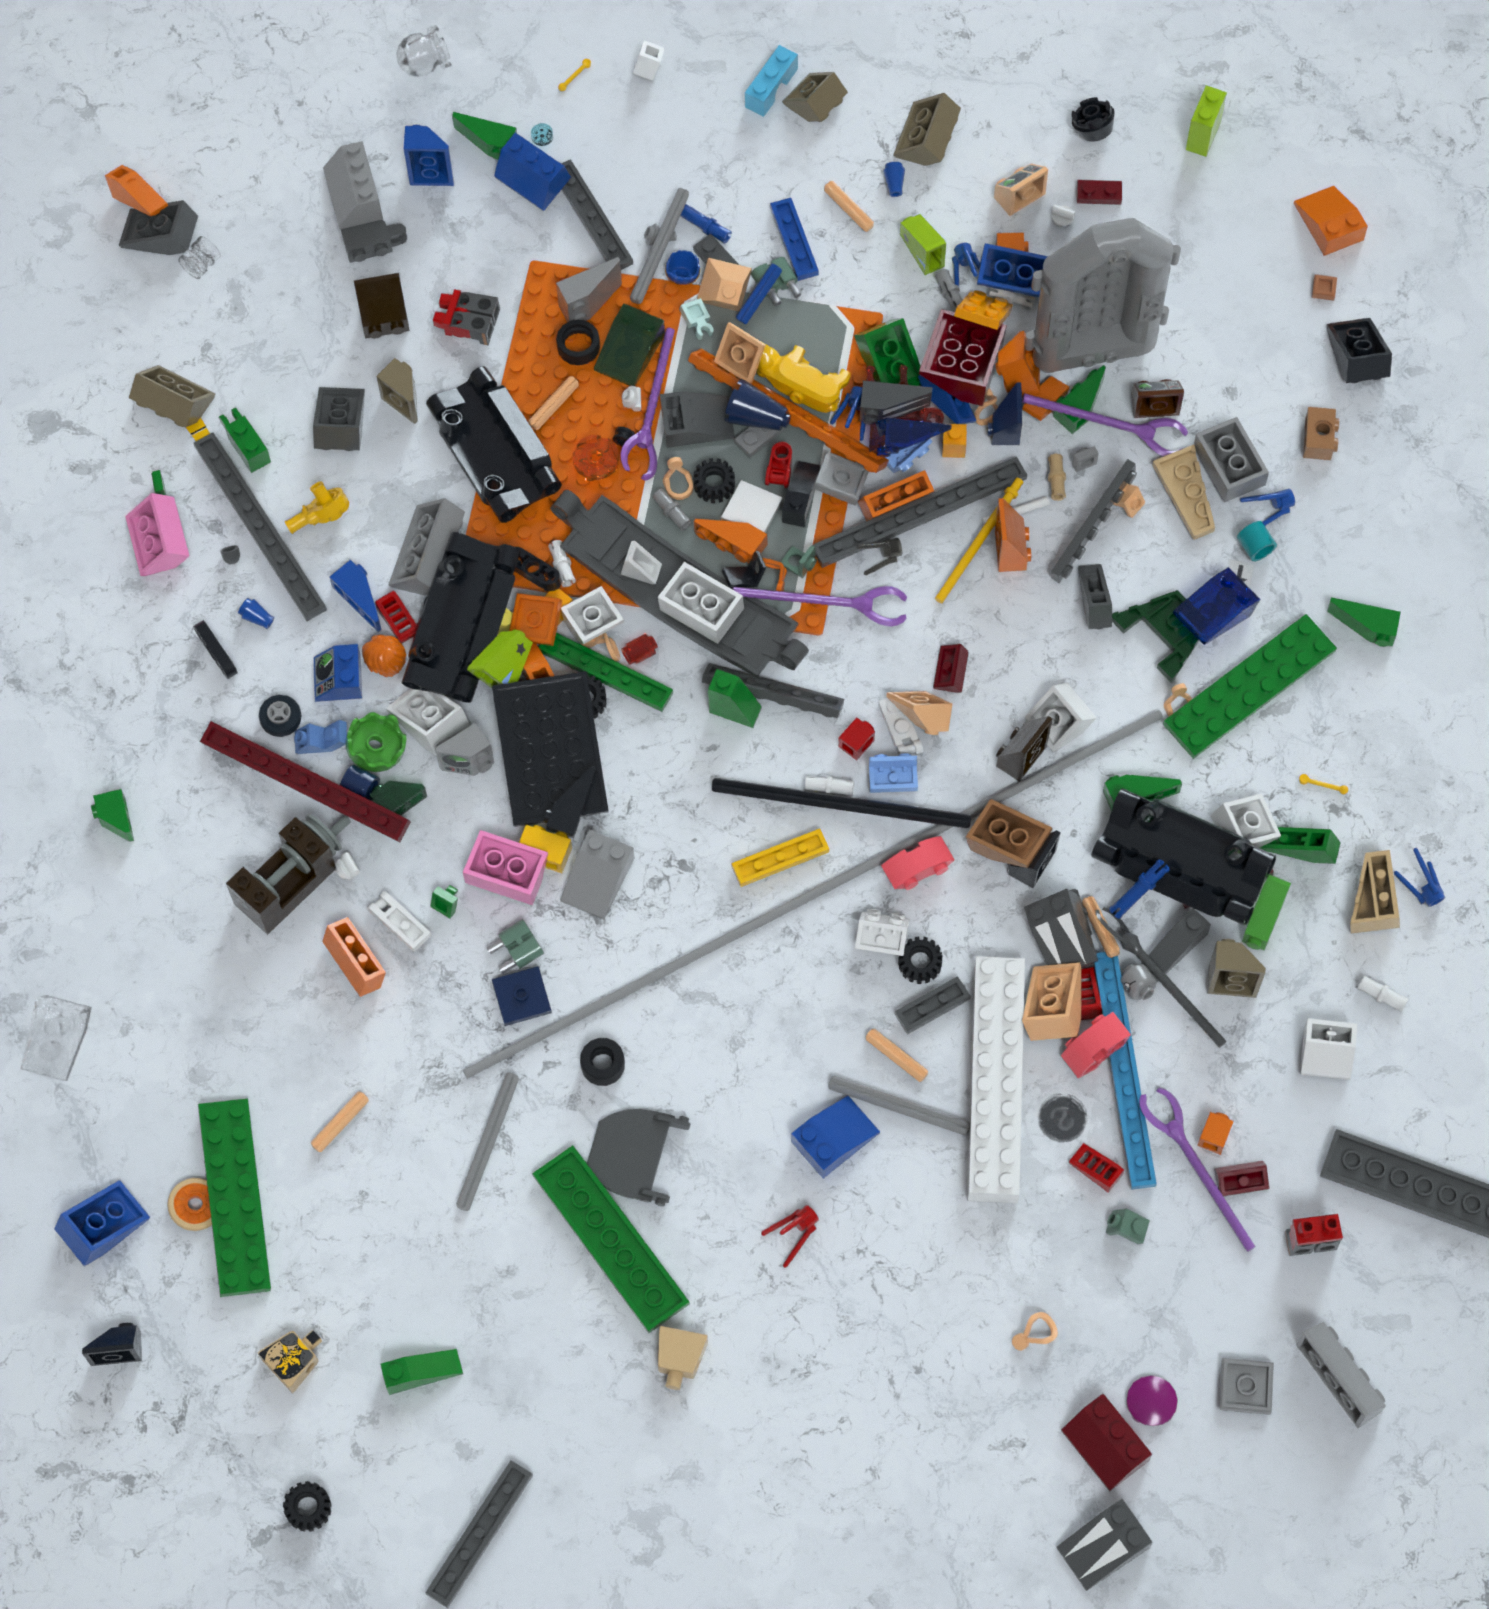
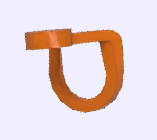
[762,558,787,592]

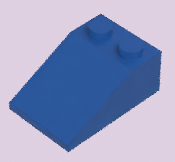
[791,1096,880,1179]
[54,1180,150,1267]

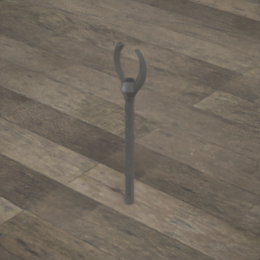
[1095,907,1227,1048]

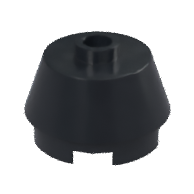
[1072,97,1115,142]

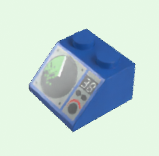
[314,644,362,702]

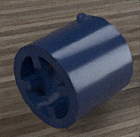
[340,765,380,801]

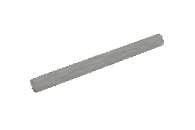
[630,188,689,304]
[456,1072,519,1211]
[828,1076,970,1135]

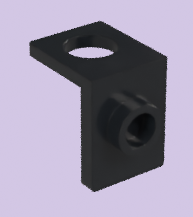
[722,551,766,588]

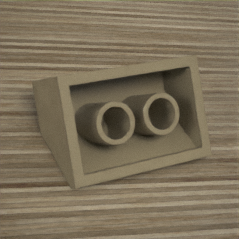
[893,93,961,166]
[129,365,216,427]
[1207,939,1266,998]

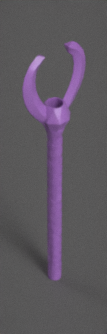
[621,328,675,481]
[1022,393,1188,457]
[733,586,907,627]
[1140,1087,1256,1252]

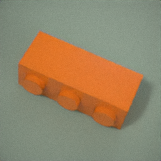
[858,470,934,521]
[322,917,386,997]

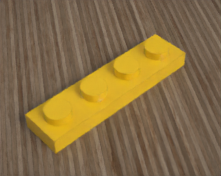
[731,828,830,887]

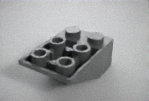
[660,391,735,448]

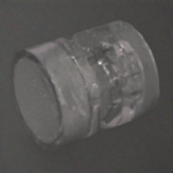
[178,236,221,279]

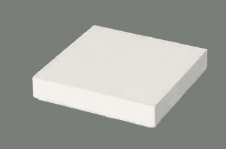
[721,480,783,533]

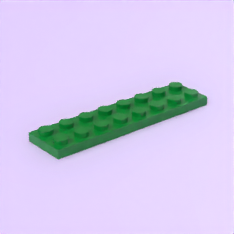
[1163,614,1337,759]
[198,1098,271,1297]
[532,1145,690,1333]

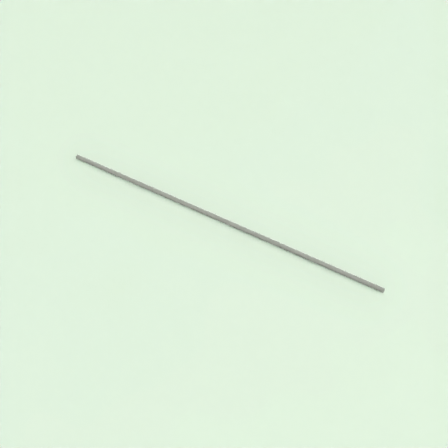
[463,710,1163,1079]

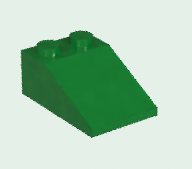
[854,318,921,386]

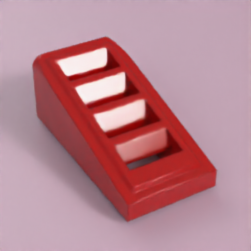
[375,591,417,644]
[1081,967,1102,1021]
[1069,1143,1125,1193]

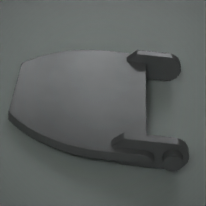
[587,1109,691,1207]

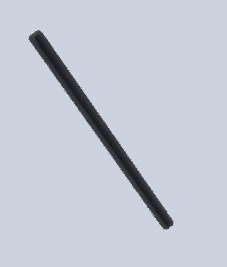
[712,778,971,828]

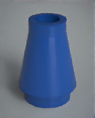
[883,162,905,197]
[238,598,274,629]

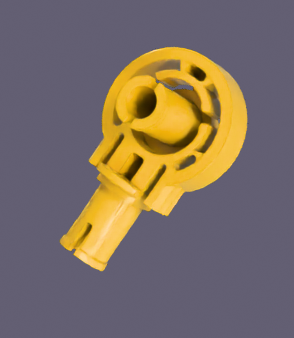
[284,481,349,534]

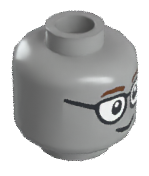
[1121,964,1157,1000]

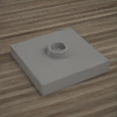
[813,451,869,506]
[1219,1358,1274,1415]

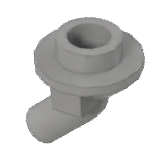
[644,224,677,245]

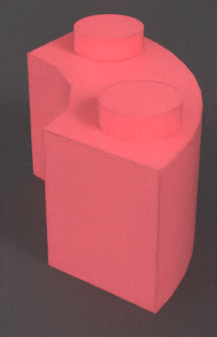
[881,836,955,890]
[1061,1012,1131,1079]

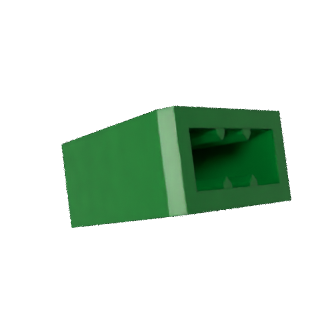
[708,669,762,728]

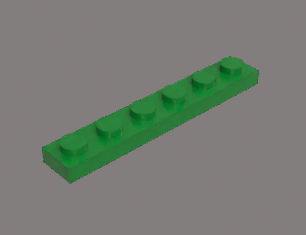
[539,633,673,712]

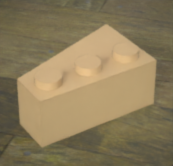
[1350,850,1400,934]

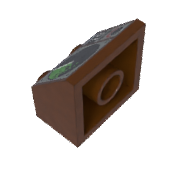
[1131,379,1184,418]

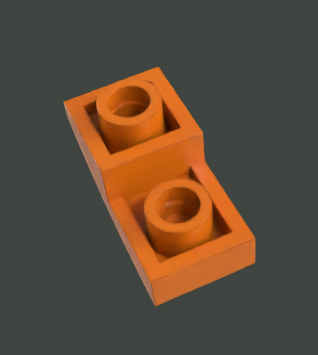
[1022,376,1070,421]

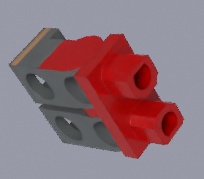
[433,289,500,346]
[1285,1214,1343,1256]

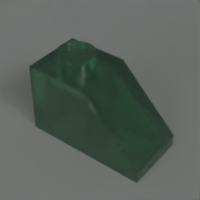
[370,781,427,816]

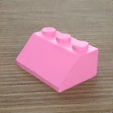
[125,493,189,576]
[463,830,548,905]

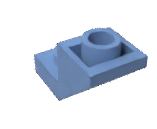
[294,720,347,754]

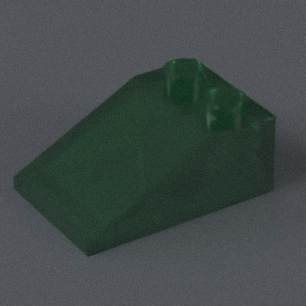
[594,303,665,386]

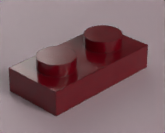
[1077,180,1122,205]

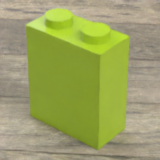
[1186,85,1227,157]

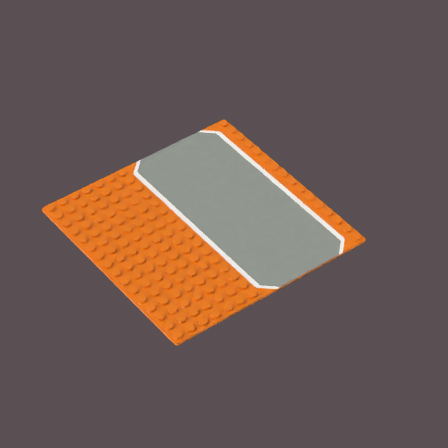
[466,260,883,636]

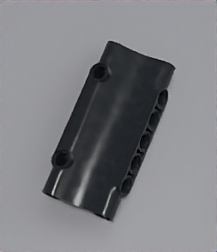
[426,366,562,523]
[401,532,520,703]
[1091,788,1276,926]

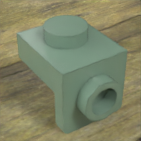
[1106,1208,1150,1244]

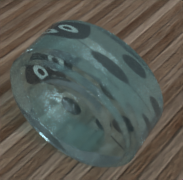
[531,123,553,146]

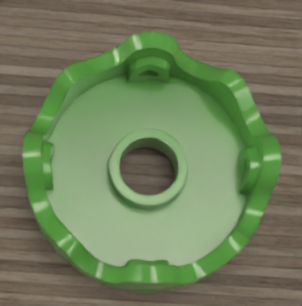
[345,712,406,772]

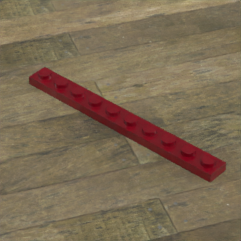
[200,721,411,843]

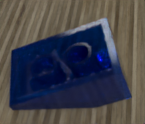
[869,418,951,457]
[1172,567,1260,645]

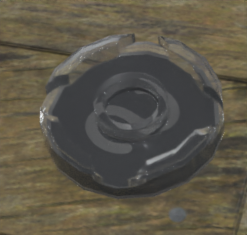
[1038,1093,1087,1143]

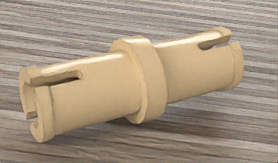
[1048,454,1066,501]

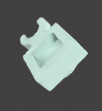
[679,298,714,340]

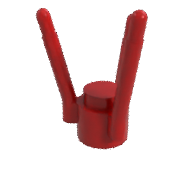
[761,1205,819,1268]

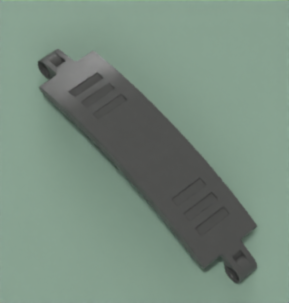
[550,490,809,677]

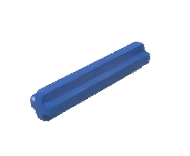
[736,263,782,324]

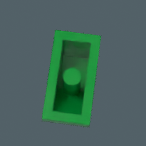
[91,789,134,842]

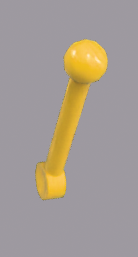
[558,59,591,91]
[1299,774,1348,794]

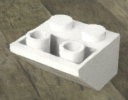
[1300,1018,1357,1080]

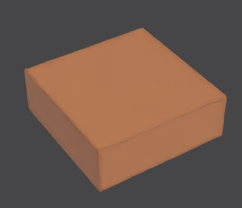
[1312,274,1337,301]

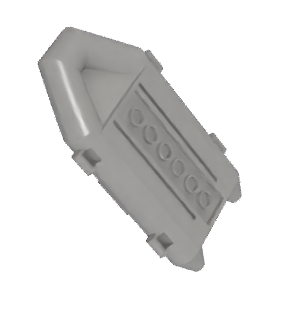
[1024,218,1181,373]

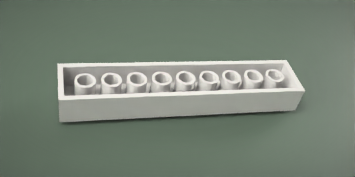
[968,956,1025,1203]

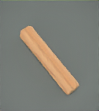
[824,181,874,232]
[528,376,579,430]
[1082,896,1120,958]
[866,1029,928,1082]
[311,1091,369,1152]

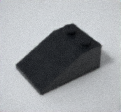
[1327,318,1392,383]

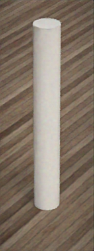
[982,496,1050,525]

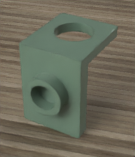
[781,545,817,578]

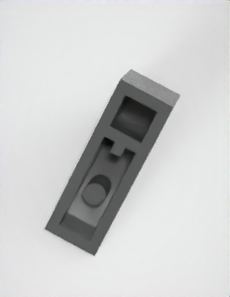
[1078,564,1112,629]
[1141,908,1211,982]

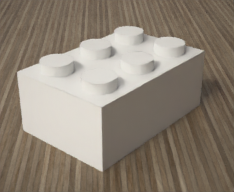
[658,562,744,644]

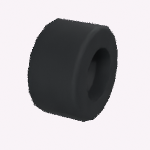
[580,1038,625,1086]

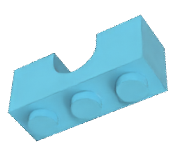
[745,45,798,117]

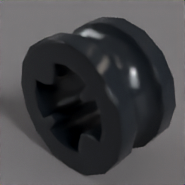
[612,427,635,447]

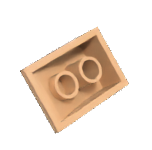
[1022,962,1081,1041]

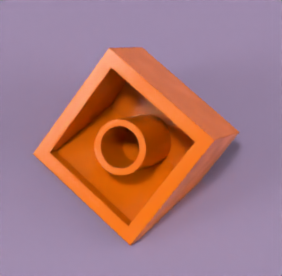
[995,331,1040,397]

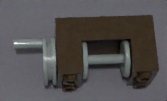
[226,814,351,935]

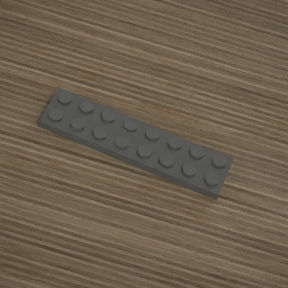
[1320,1129,1489,1238]

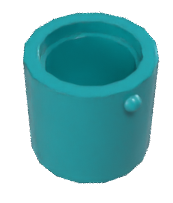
[1237,521,1277,562]

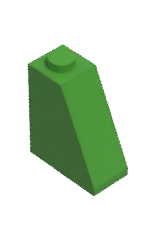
[1242,875,1291,951]

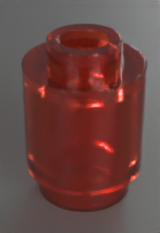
[621,634,658,665]

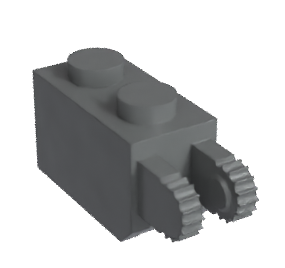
[341,220,407,263]

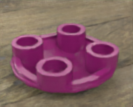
[1126,1376,1178,1426]

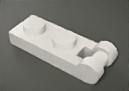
[878,698,923,755]
[367,891,432,952]

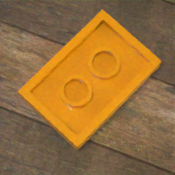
[954,290,1013,330]

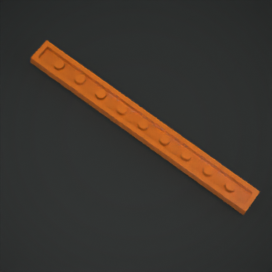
[688,348,889,473]

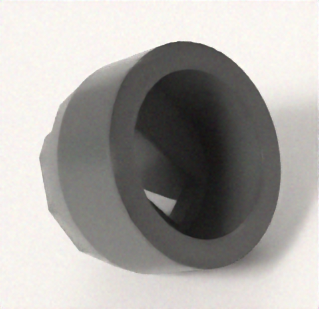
[220,545,240,564]

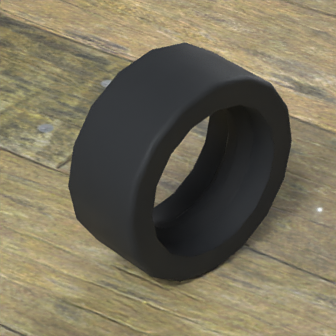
[556,320,600,365]

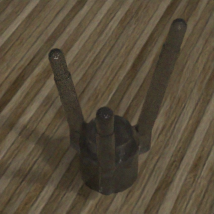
[857,538,902,575]

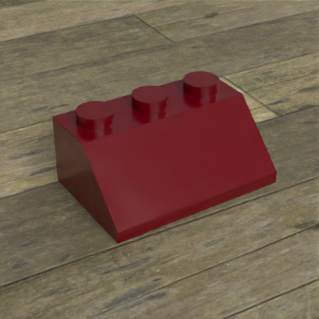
[1061,1394,1152,1492]

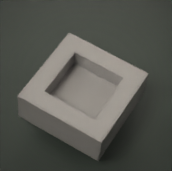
[1072,446,1099,472]

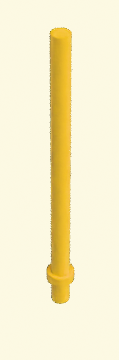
[935,477,1024,604]

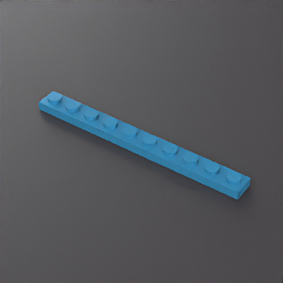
[1093,952,1157,1190]

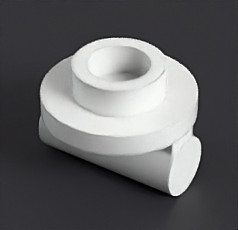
[1052,204,1076,227]
[622,386,641,412]
[335,852,360,880]

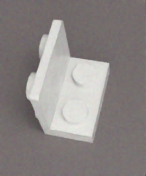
[855,909,910,956]

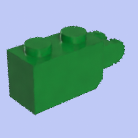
[219,407,271,473]

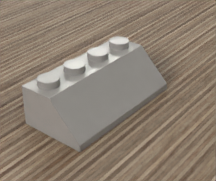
[323,141,383,229]
[388,498,465,595]
[1296,1322,1386,1428]

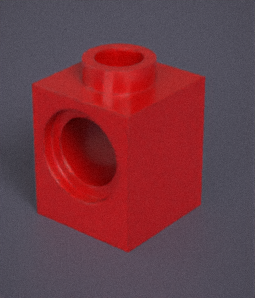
[838,717,875,761]

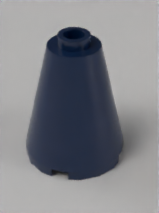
[724,379,791,431]

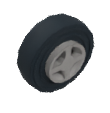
[259,695,302,737]

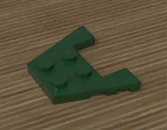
[1112,590,1209,683]

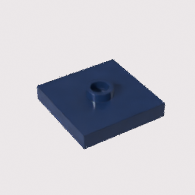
[492,966,552,1026]

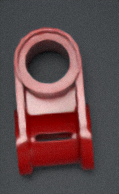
[765,442,792,489]

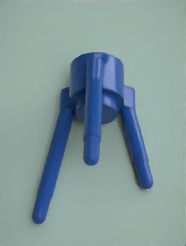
[952,242,980,287]
[830,386,866,441]
[1240,489,1295,526]
[1394,848,1445,907]

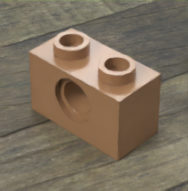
[1303,407,1339,460]

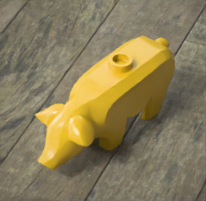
[756,342,851,413]

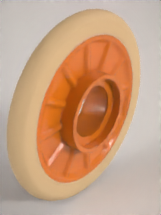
[167,1178,212,1231]

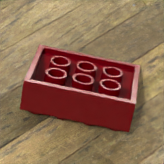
[919,309,1007,406]

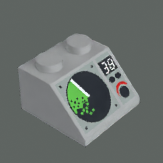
[435,723,494,776]

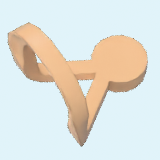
[974,388,998,426]
[663,457,694,500]
[580,632,620,662]
[1164,683,1192,717]
[1012,1312,1058,1351]

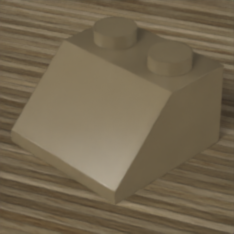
[782,72,848,122]
[376,358,418,424]

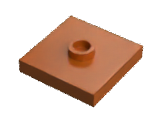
[509,593,563,646]

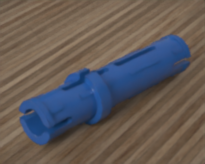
[680,204,732,244]
[1109,859,1170,919]

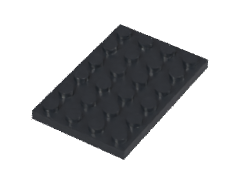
[492,671,609,827]

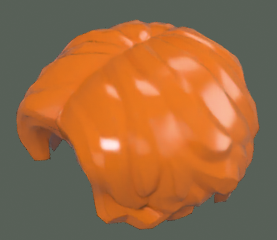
[362,635,406,677]

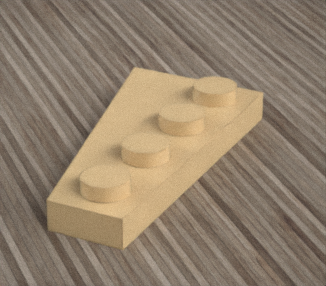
[1152,445,1215,540]

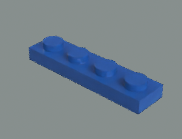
[770,197,819,281]

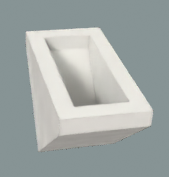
[621,541,662,584]

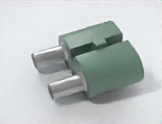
[751,257,801,306]
[487,919,544,974]

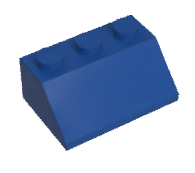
[403,125,454,186]
[494,132,571,211]
[977,243,1048,297]

